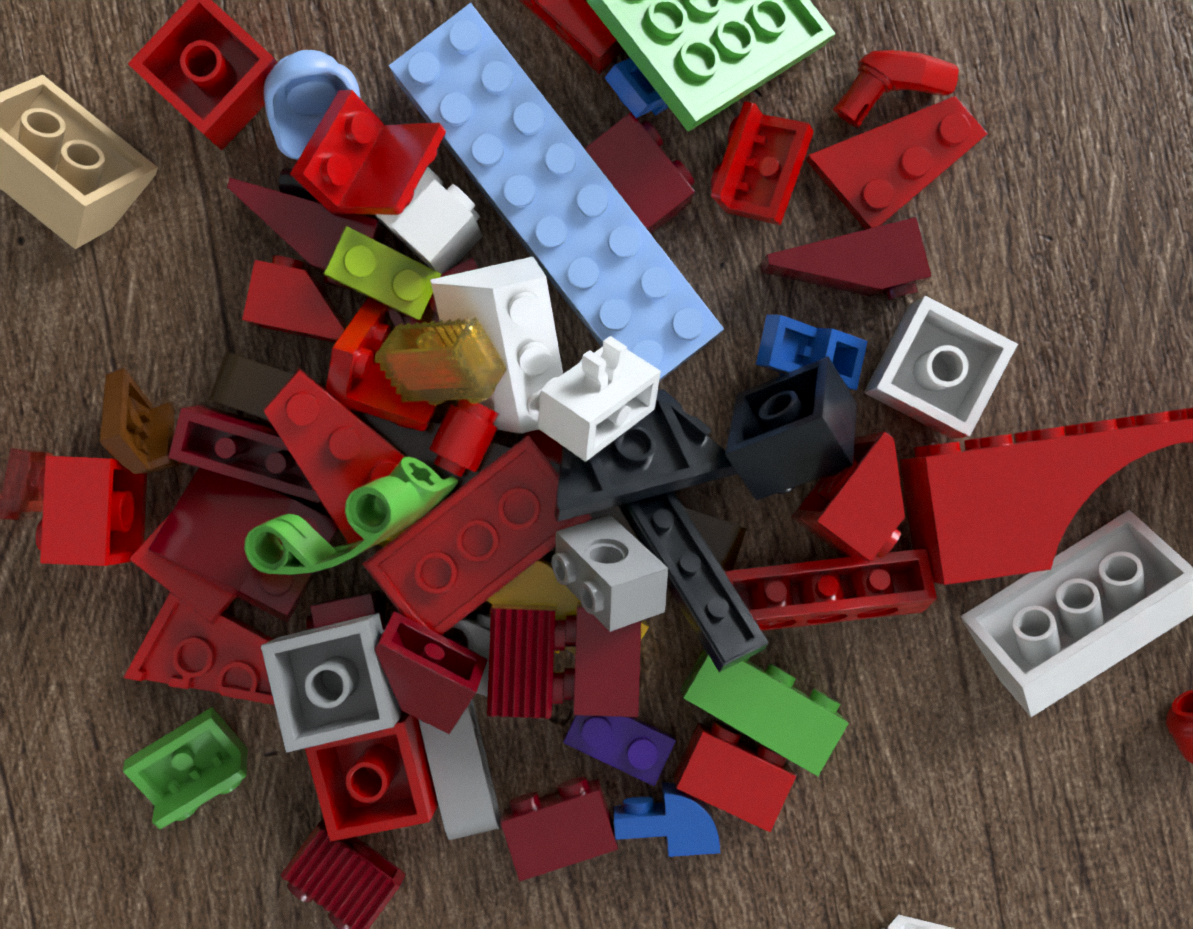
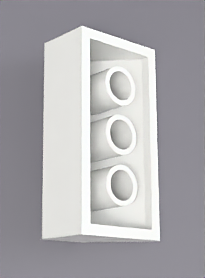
[961,510,1193,717]

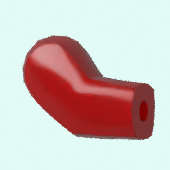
[833,50,959,128]

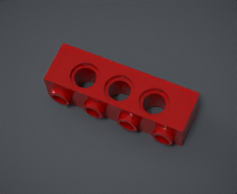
[724,548,937,631]

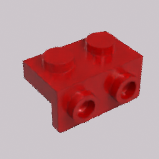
[711,101,814,225]

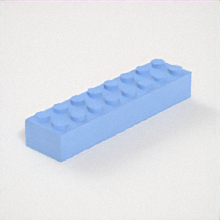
[389,3,724,382]

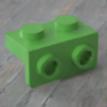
[123,707,248,829]

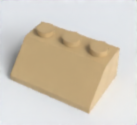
[0,75,158,249]

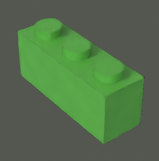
[680,649,849,777]

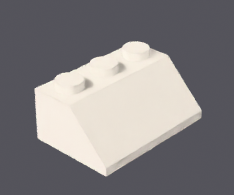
[430,256,563,433]

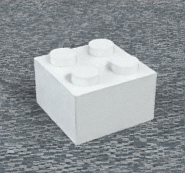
[864,296,1018,439]

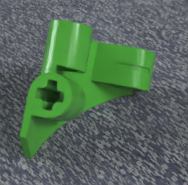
[244,457,458,575]

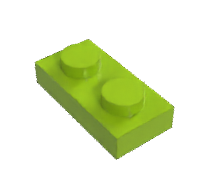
[323,226,441,320]

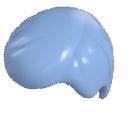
[263,50,361,161]

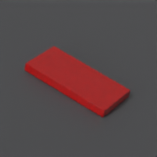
[363,435,592,635]

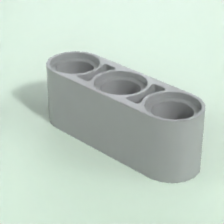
[418,699,501,840]

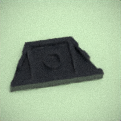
[554,389,738,522]

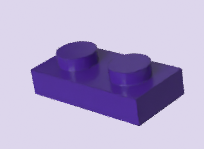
[563,715,676,786]

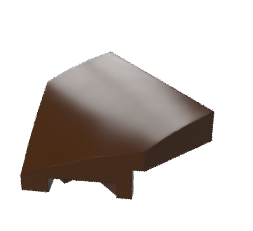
[100,368,186,474]

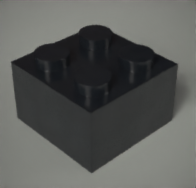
[725,356,857,501]

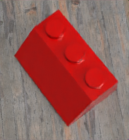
[791,432,905,562]

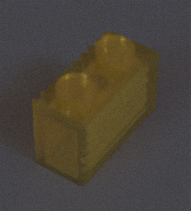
[375,317,507,405]

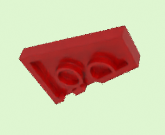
[806,96,988,230]
[264,368,406,544]
[123,592,275,705]

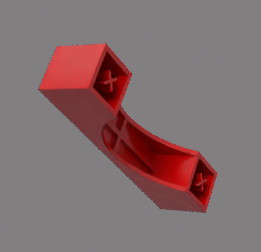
[900,407,1193,585]

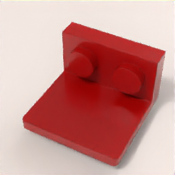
[290,90,446,215]
[326,297,452,431]

